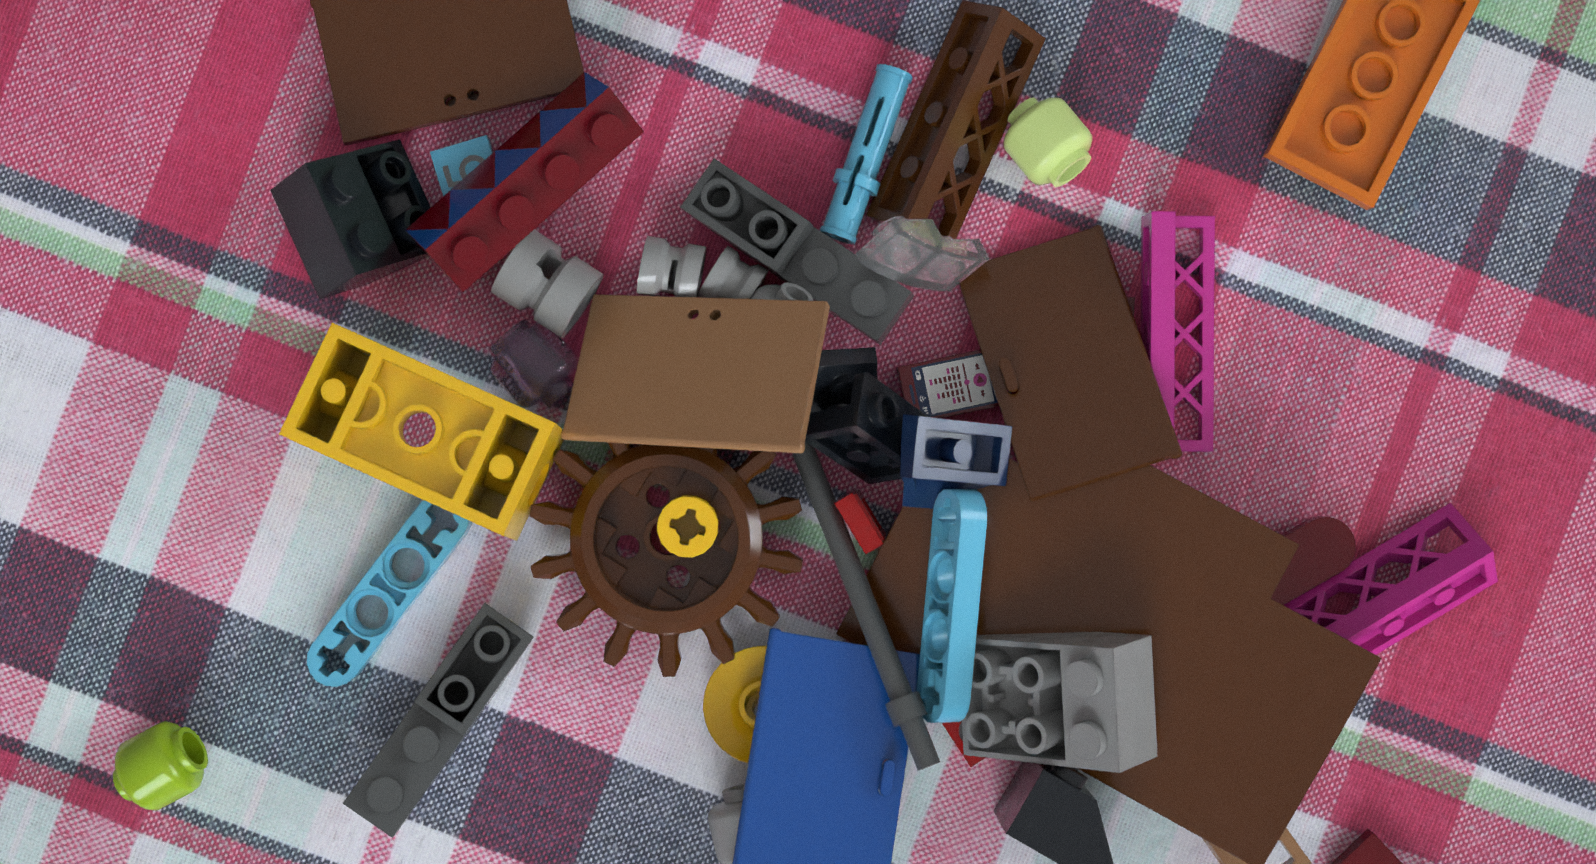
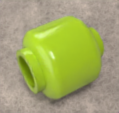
[113,721,208,811]

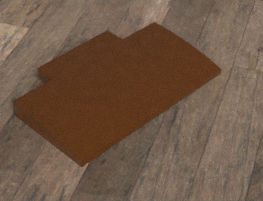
[836,458,1382,864]

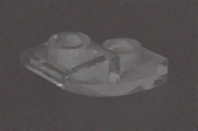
[855,216,990,291]

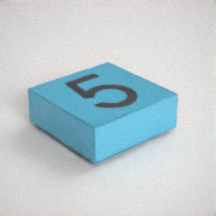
[430,135,494,196]

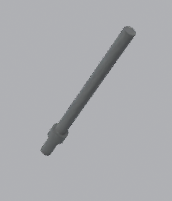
[792,442,940,771]

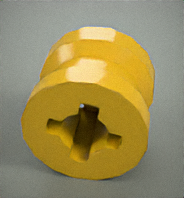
[657,495,718,558]

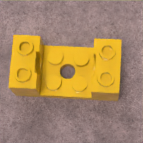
[279,322,564,541]

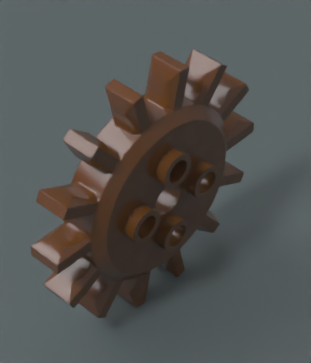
[529,443,803,677]

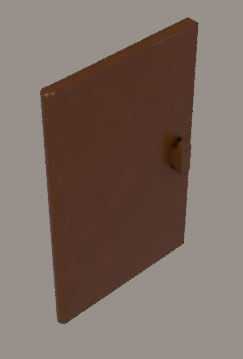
[310,0,584,146]
[955,225,1183,502]

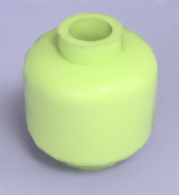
[1003,97,1093,187]

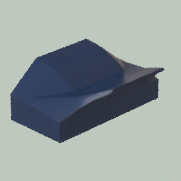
[900,414,1012,509]

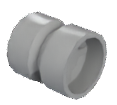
[491,229,604,338]

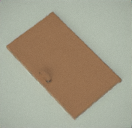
[561,294,830,454]

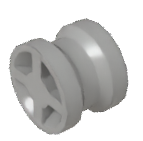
[697,246,769,299]

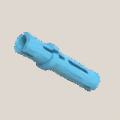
[820,64,913,245]

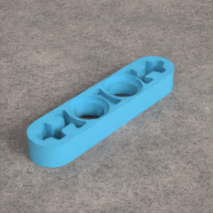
[917,489,987,723]
[307,500,472,687]

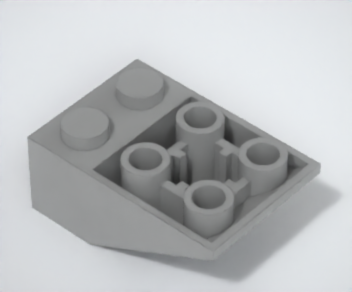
[962,632,1158,773]

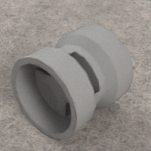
[637,235,707,297]

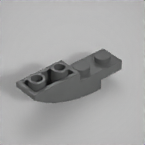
[680,158,914,345]
[343,603,534,838]

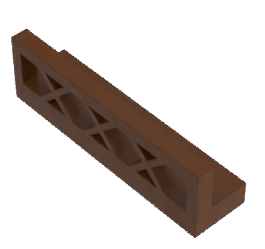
[866,0,1046,253]

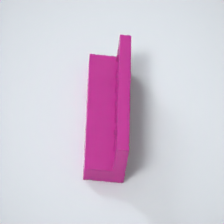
[1140,211,1215,452]
[1283,503,1498,655]

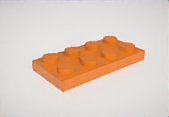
[1263,0,1480,210]

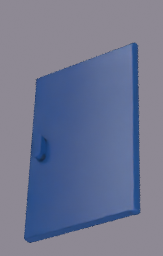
[732,628,920,864]

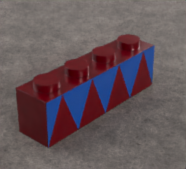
[406,72,644,292]

